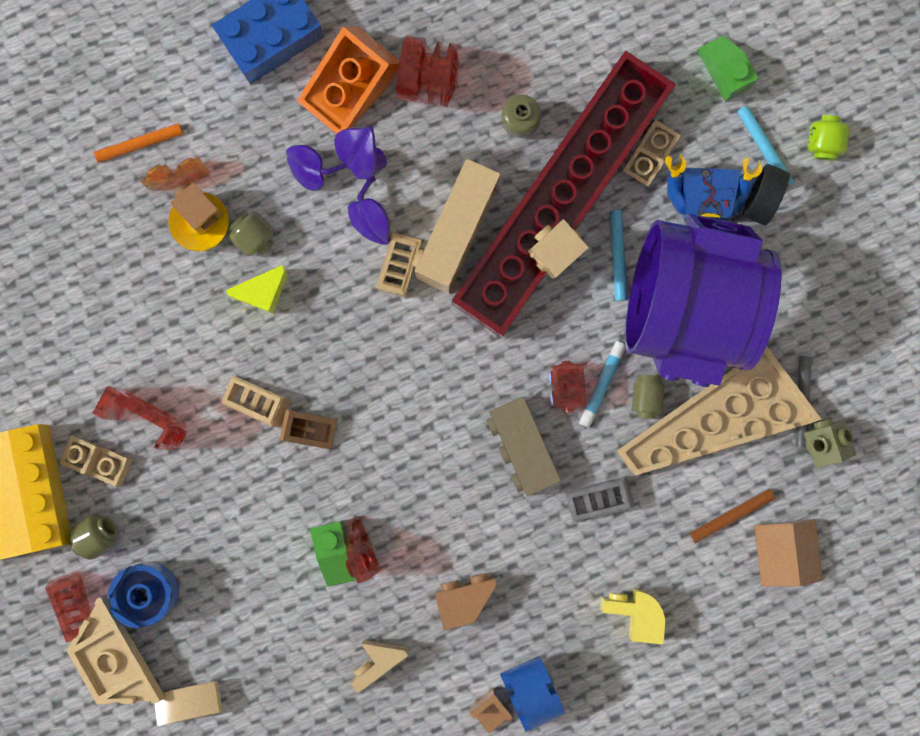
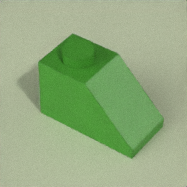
[697,36,759,102]
[310,520,357,587]

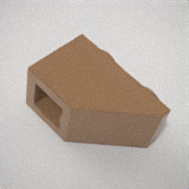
[435,573,497,630]

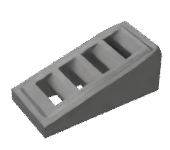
[565,476,635,523]

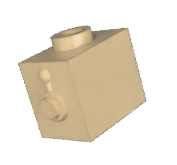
[528,219,589,279]

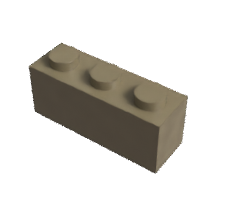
[486,397,561,496]

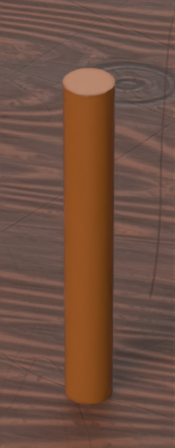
[689,489,775,544]

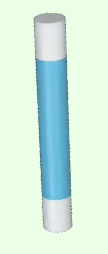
[578,341,626,428]

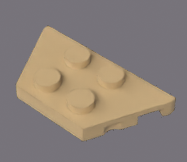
[66,594,165,704]

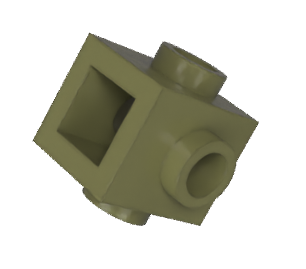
[804,418,857,468]

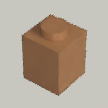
[170,182,224,235]

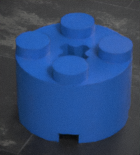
[108,562,179,628]
[500,656,566,732]

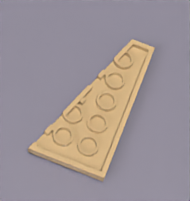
[616,347,822,476]

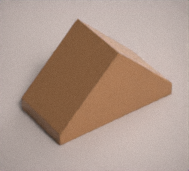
[280,410,337,450]

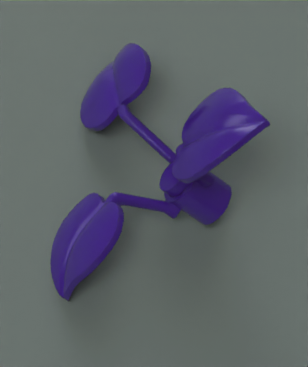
[286,126,390,245]

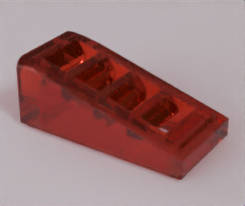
[45,571,91,643]

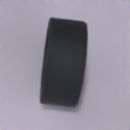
[743,164,790,226]

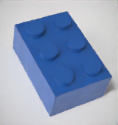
[212,0,325,85]

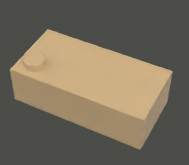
[412,159,500,294]

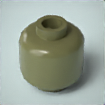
[501,94,541,138]
[228,211,274,256]
[69,514,117,560]

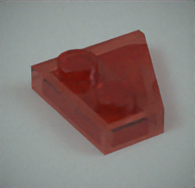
[346,516,382,584]

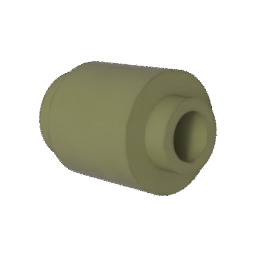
[631,375,665,419]

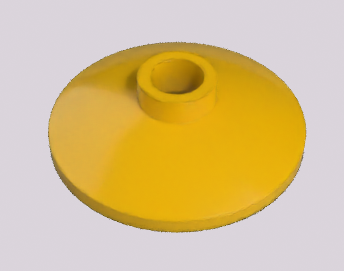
[168,192,229,252]

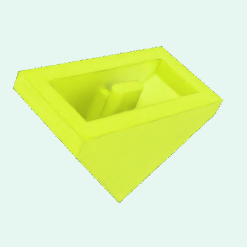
[226,265,288,314]

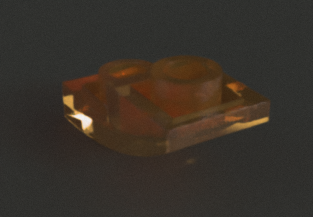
[141,156,210,191]

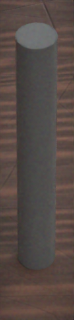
[796,356,812,448]

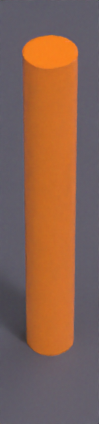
[94,123,183,163]

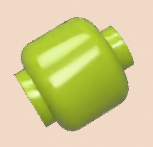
[807,115,850,161]

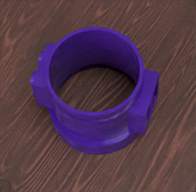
[625,213,782,387]

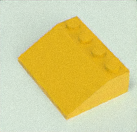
[0,424,71,560]

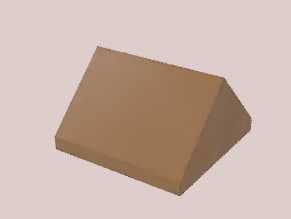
[754,519,823,586]

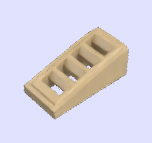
[376,233,422,298]
[221,375,291,428]

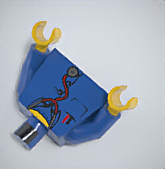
[665,154,762,221]

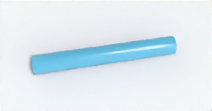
[737,105,794,186]
[610,210,628,301]

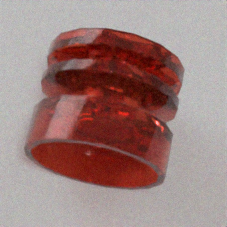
[396,35,460,108]

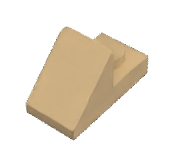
[350,640,410,693]

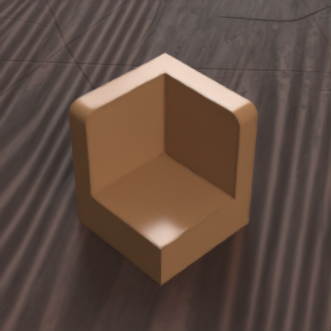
[470,688,514,733]

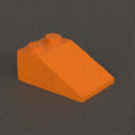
[297,26,403,134]

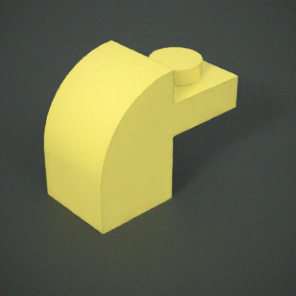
[600,588,665,644]

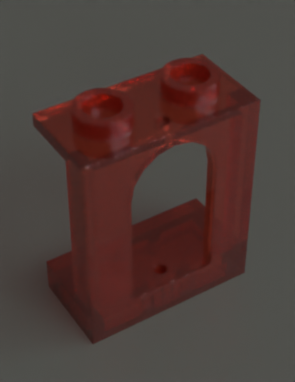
[92,386,187,450]

